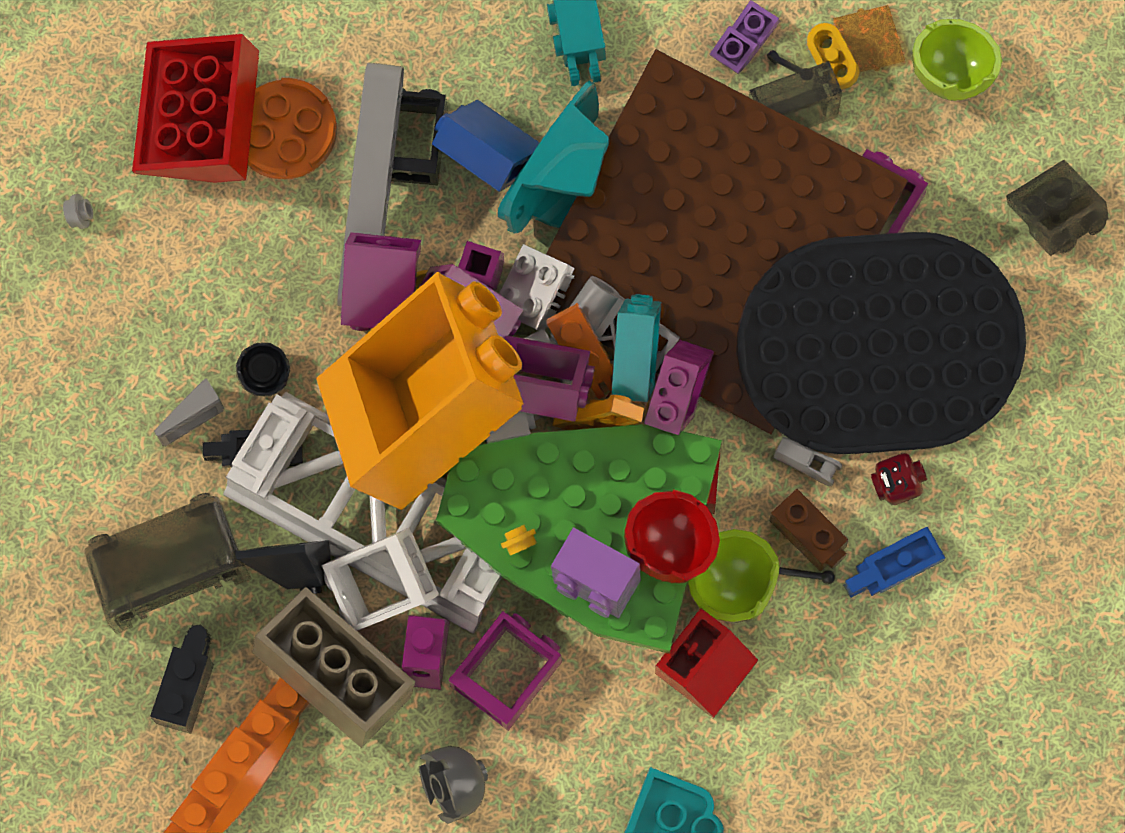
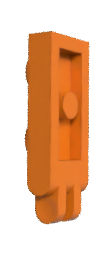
[546,303,614,399]

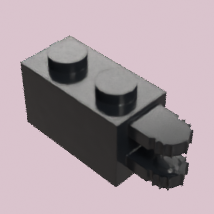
[150,624,214,734]

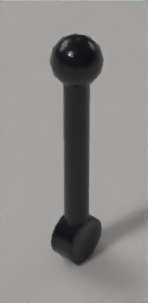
[767,50,814,82]
[779,567,835,584]

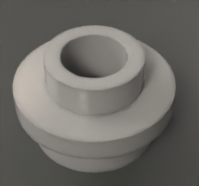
[63,194,93,229]

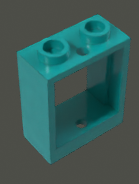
[611,294,662,402]

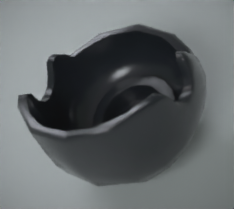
[236,343,290,397]

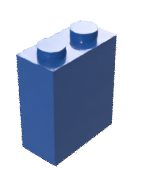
[432,99,540,192]

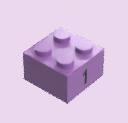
[551,527,641,618]

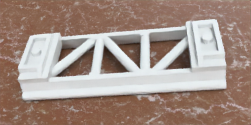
[223,392,502,634]

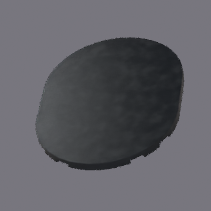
[737,232,1026,454]

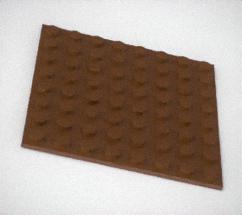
[546,49,908,435]

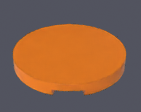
[248,78,337,179]

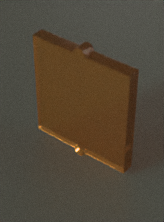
[833,5,905,72]

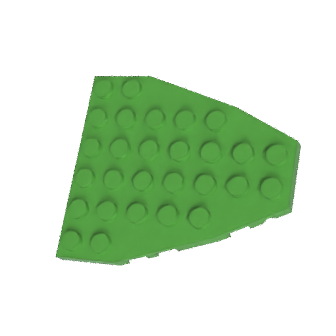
[436,424,722,654]

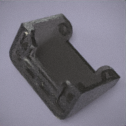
[84,493,252,634]

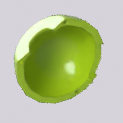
[912,19,1002,101]
[688,529,780,623]

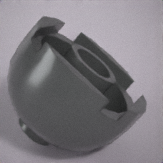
[419,746,488,824]

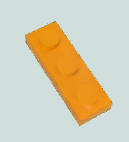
[553,395,644,430]

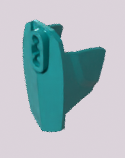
[498,81,609,234]

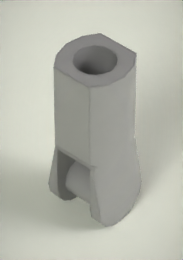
[773,436,842,486]

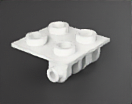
[499,244,575,331]

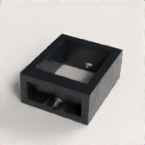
[391,88,448,186]

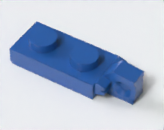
[843,526,946,598]

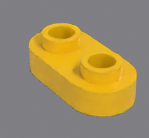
[807,23,859,90]

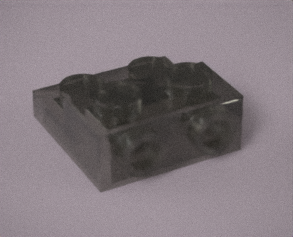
[1006,160,1109,256]

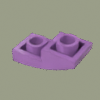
[709,0,780,75]

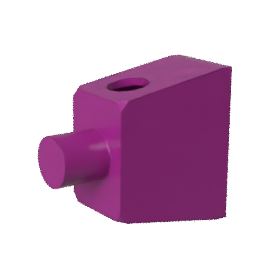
[402,615,450,690]

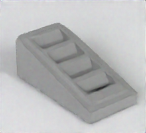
[154,378,224,447]

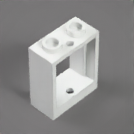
[322,527,439,631]

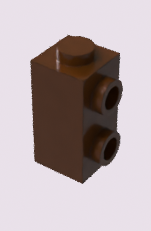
[769,489,849,572]

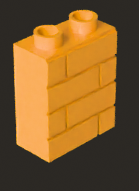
[316,272,524,510]

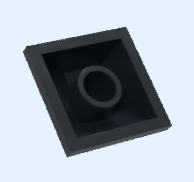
[235,540,331,594]

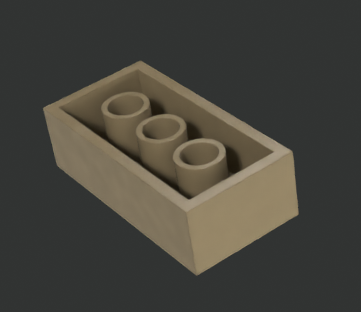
[252,587,415,748]

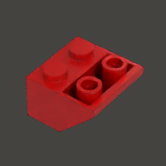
[655,608,758,719]

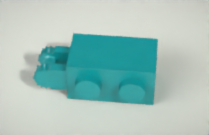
[547,0,606,86]

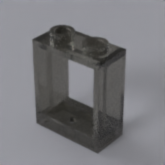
[749,61,842,128]

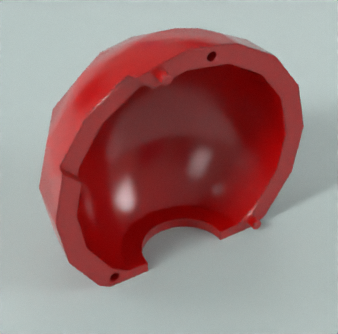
[624,490,720,583]

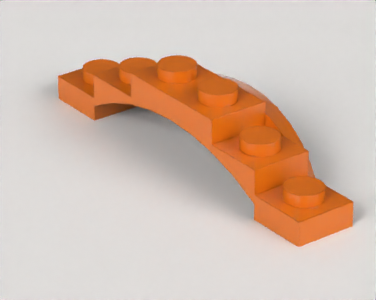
[164,677,309,833]

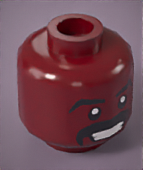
[871,453,928,505]

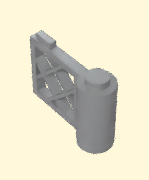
[551,276,680,378]

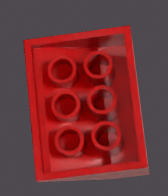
[132,34,259,183]

